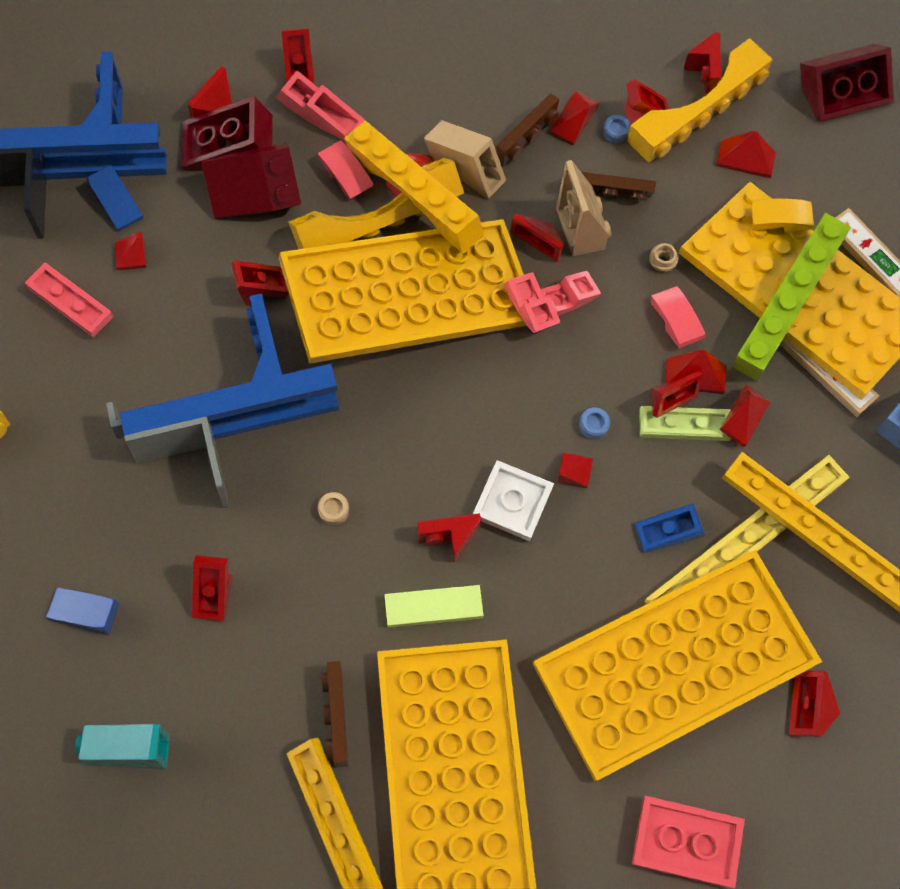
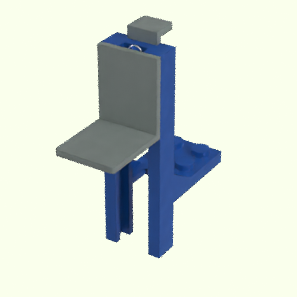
[106,294,339,508]

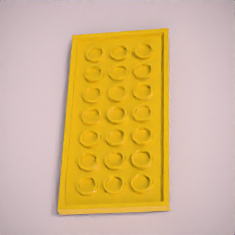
[678,182,900,400]
[279,219,527,364]
[532,550,822,782]
[377,640,536,889]

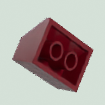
[800,44,894,122]

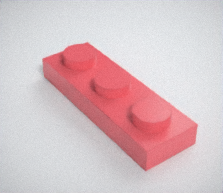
[25,262,114,338]

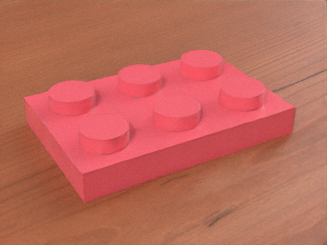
[631,796,745,889]

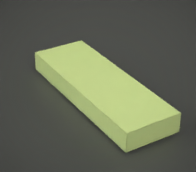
[639,406,731,441]
[384,585,484,628]

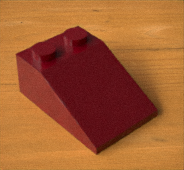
[181,96,273,170]
[201,143,302,218]

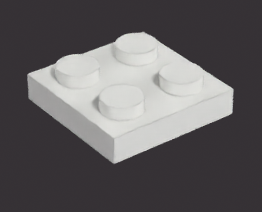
[473,460,554,541]

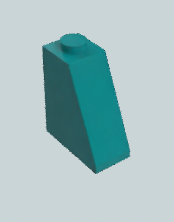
[75,724,171,770]

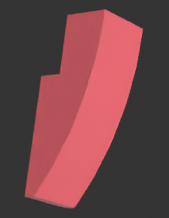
[276,71,365,140]

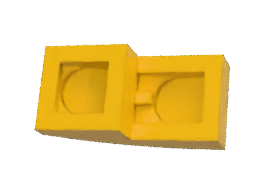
[751,199,814,233]

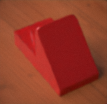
[281,28,314,84]
[683,32,721,94]
[624,79,669,124]
[231,260,289,306]
[417,513,481,562]
[192,555,232,621]

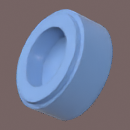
[603,115,631,144]
[579,407,611,439]

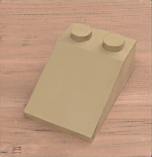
[556,160,611,257]

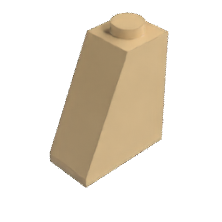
[424,120,506,199]

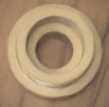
[649,243,678,272]

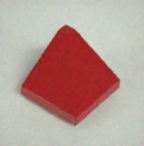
[115,232,147,270]
[557,452,593,488]

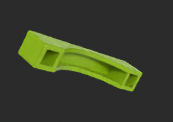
[731,213,851,381]

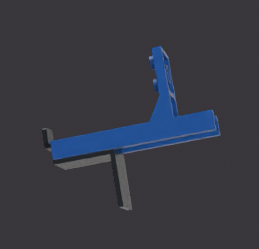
[0,52,167,239]

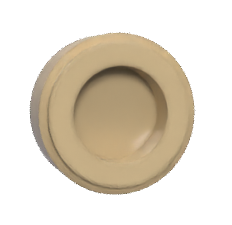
[318,492,349,525]

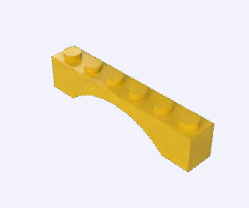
[626,38,773,163]
[344,120,484,253]
[289,157,464,249]

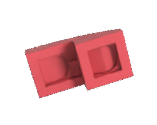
[317,140,374,201]
[541,271,602,316]
[504,272,561,333]
[651,286,706,348]

